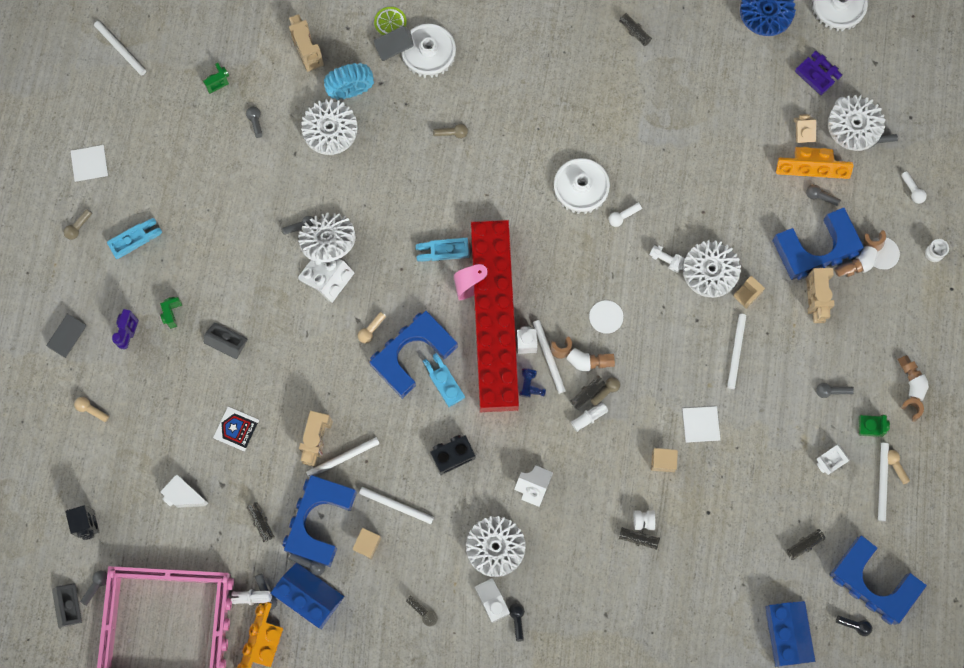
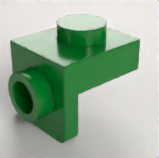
[160,297,182,329]

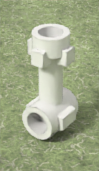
[649,245,685,273]

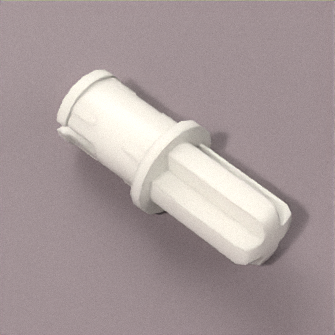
[570,403,608,432]
[231,589,272,605]

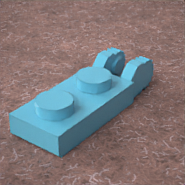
[107,218,162,259]
[415,238,470,262]
[422,353,465,408]

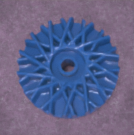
[740,0,796,36]

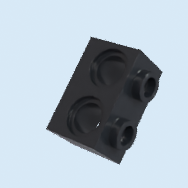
[430,435,476,476]
[65,505,100,540]

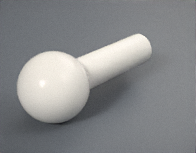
[901,171,927,204]
[608,202,642,227]

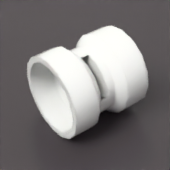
[925,239,949,262]
[633,510,655,530]

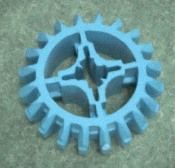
[324,63,374,100]

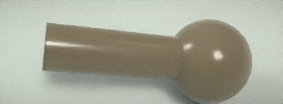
[433,124,468,139]
[63,209,93,240]
[591,377,620,406]

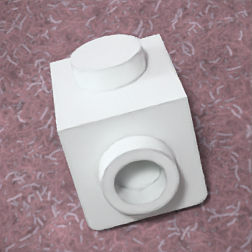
[817,444,850,475]

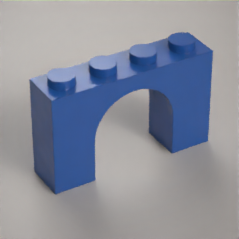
[772,208,864,280]
[369,311,458,399]
[282,475,357,567]
[829,535,927,625]

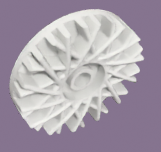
[812,0,868,31]
[401,23,456,78]
[828,95,886,151]
[301,99,358,155]
[554,158,610,214]
[298,212,356,262]
[683,240,741,298]
[466,516,526,577]

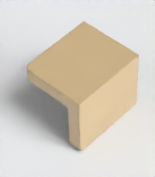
[733,276,765,309]
[651,448,678,472]
[353,528,381,560]

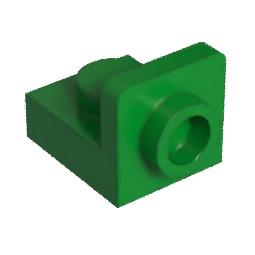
[203,62,229,94]
[859,414,890,437]

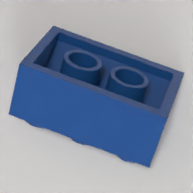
[270,563,345,630]
[765,601,816,667]

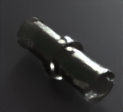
[619,13,652,46]
[569,375,606,410]
[246,502,275,543]
[619,527,660,550]
[786,529,825,560]

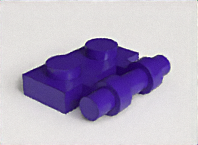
[795,51,843,96]
[112,309,139,349]

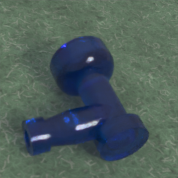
[519,368,546,398]

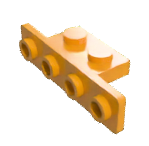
[776,147,854,179]
[237,602,283,668]

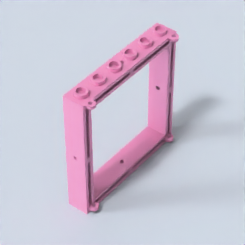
[97,566,234,668]

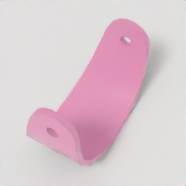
[453,264,487,300]

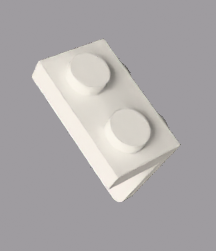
[298,259,354,303]

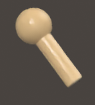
[358,312,386,344]
[74,397,109,422]
[888,450,910,484]

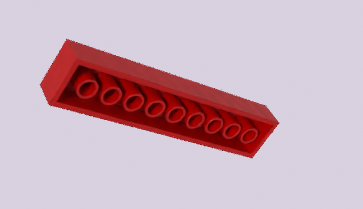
[471,220,519,413]

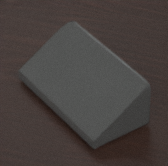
[374,26,414,61]
[46,314,86,358]
[203,322,248,359]
[52,583,82,628]

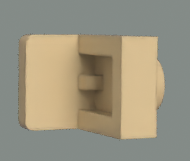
[794,114,816,143]

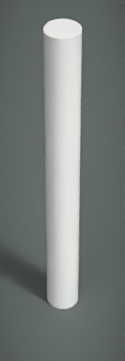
[94,21,146,76]
[727,314,746,389]
[533,320,566,394]
[306,437,380,479]
[878,443,889,521]
[359,487,434,524]

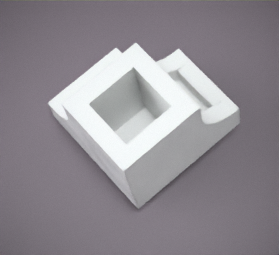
[514,465,553,507]

